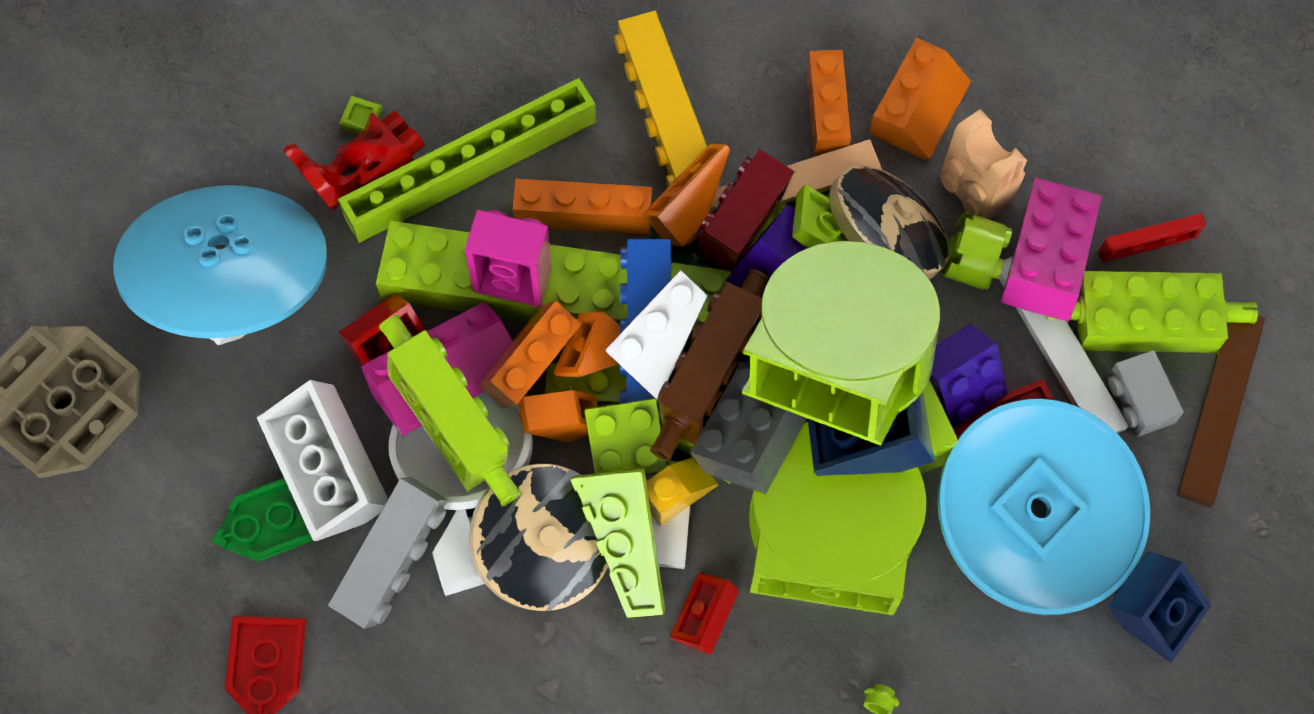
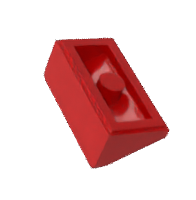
[669,572,738,655]

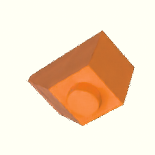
[553,312,620,377]

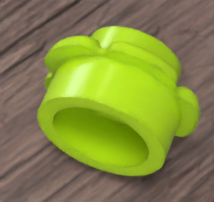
[863,684,899,714]

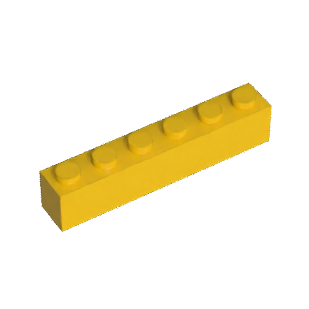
[614,10,719,188]

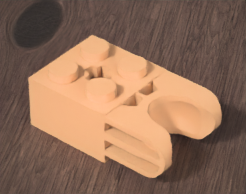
[939,109,1027,219]

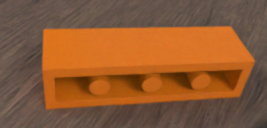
[513,178,652,235]

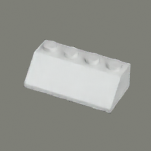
[257,380,388,541]

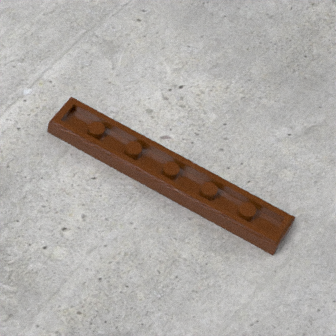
[1176,316,1265,508]

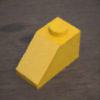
[646,457,718,526]

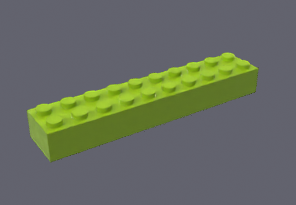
[376,221,732,346]

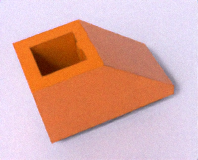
[519,390,598,443]

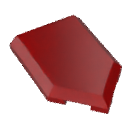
[225,616,307,714]

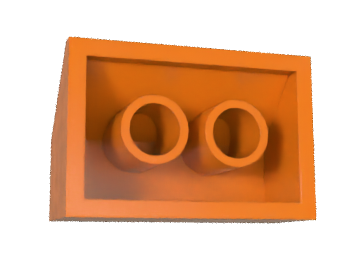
[869,37,971,162]

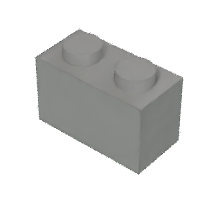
[1108,350,1184,437]

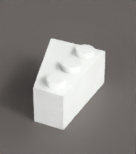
[605,270,708,399]

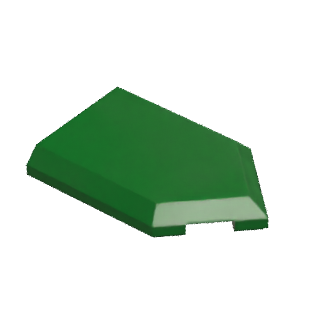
[211,477,313,562]

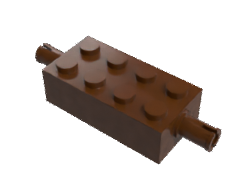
[650,269,769,461]

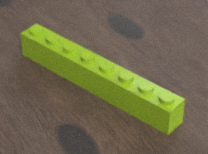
[338,78,596,243]

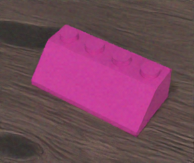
[361,301,513,436]

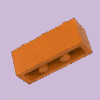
[806,50,851,157]
[477,301,582,408]

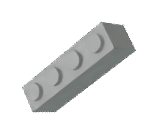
[328,477,448,629]

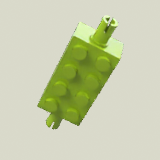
[1045,271,1258,353]
[379,314,522,506]

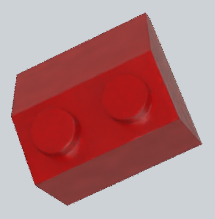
[338,293,427,366]

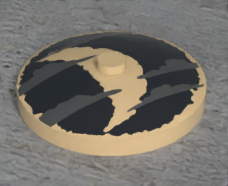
[829,165,950,280]
[469,464,608,611]

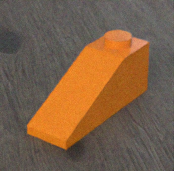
[642,143,730,247]

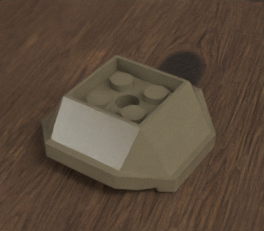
[0,326,141,478]

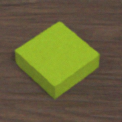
[339,96,384,135]

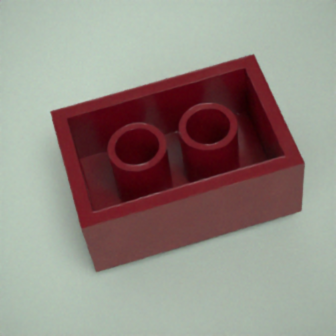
[696,149,795,271]

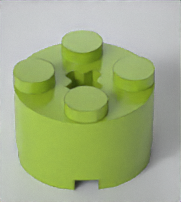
[942,211,1012,290]

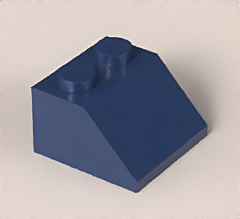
[1108,551,1211,662]

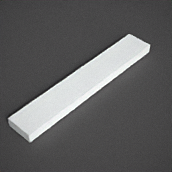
[998,256,1129,434]

